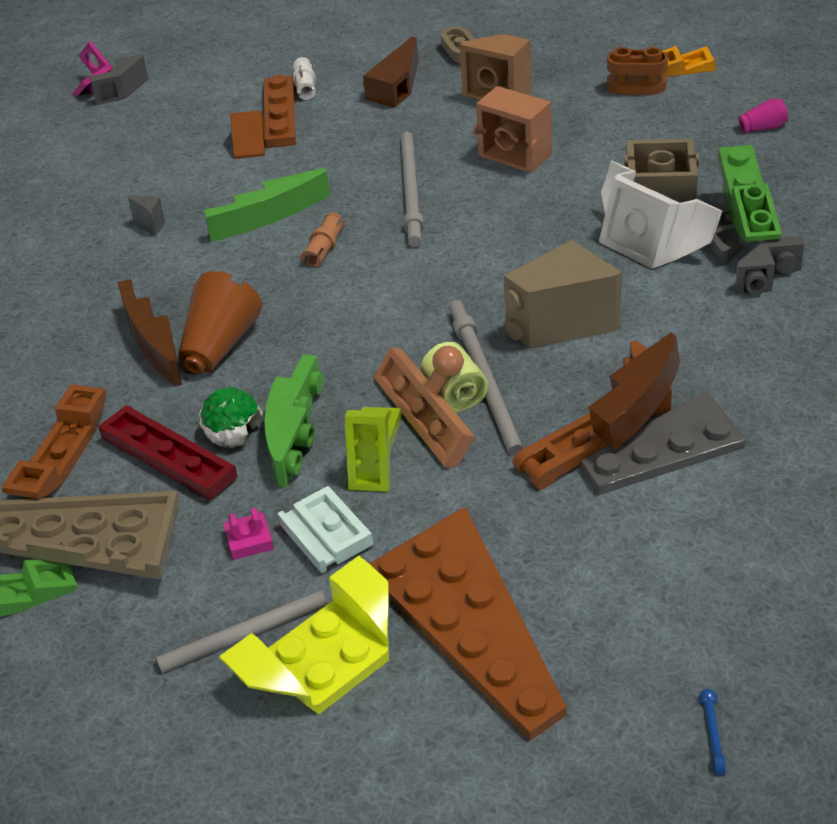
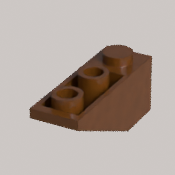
[363,36,419,108]

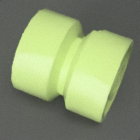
[421,342,488,412]

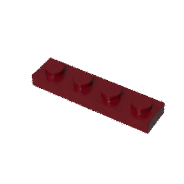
[98,405,238,500]

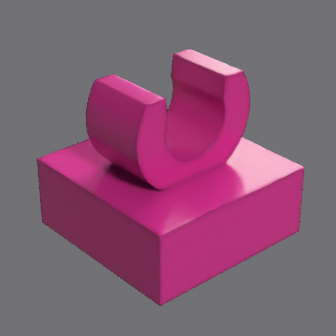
[223,508,274,560]

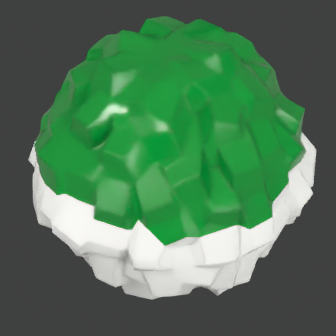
[199,387,263,448]

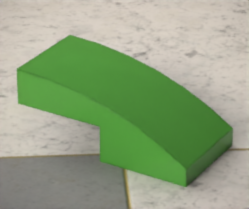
[0,559,77,616]

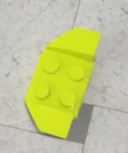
[219,556,389,714]

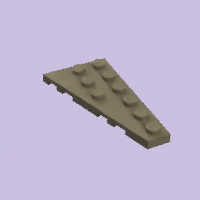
[0,491,180,580]

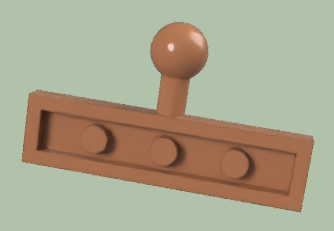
[373,346,475,468]

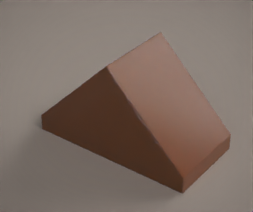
[230,110,265,159]

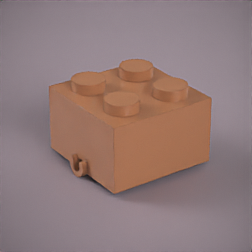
[473,86,552,173]

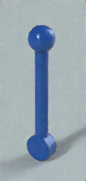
[699,688,726,775]

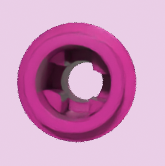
[738,98,788,133]

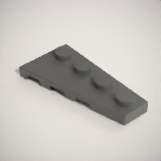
[581,390,746,495]

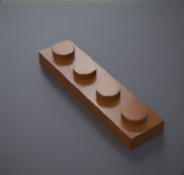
[264,75,296,148]

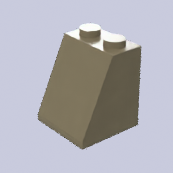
[504,240,622,348]

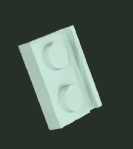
[277,486,374,574]

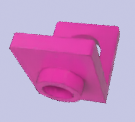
[73,41,113,97]

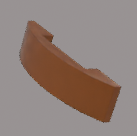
[1,384,107,499]

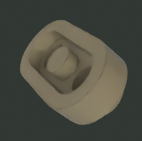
[441,26,475,63]

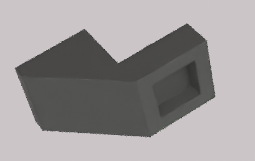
[89,54,149,105]
[735,236,805,294]

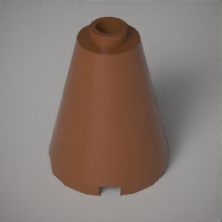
[179,271,263,374]

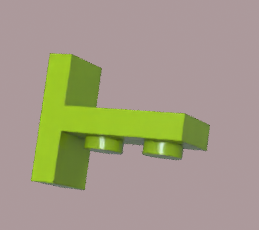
[344,407,401,492]

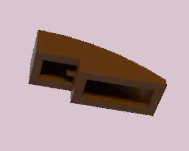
[588,333,680,450]

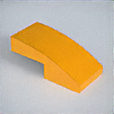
[663,46,717,77]

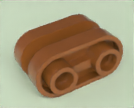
[606,47,668,95]

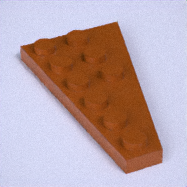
[369,507,566,741]

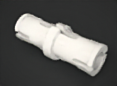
[293,57,316,100]

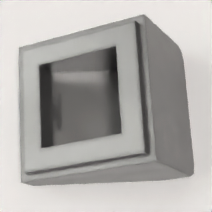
[128,195,165,236]

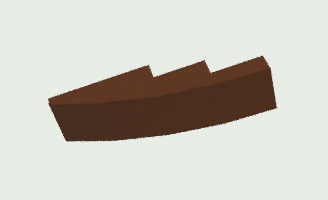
[117,279,182,386]

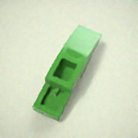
[717,145,782,242]
[264,354,324,488]

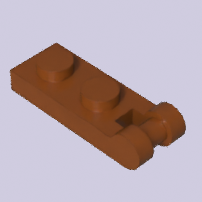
[512,413,608,490]

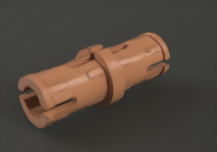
[300,212,345,267]

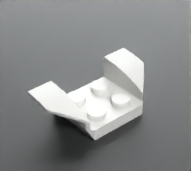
[599,161,722,269]

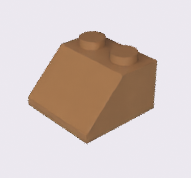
[460,34,532,100]

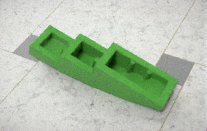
[204,168,330,242]

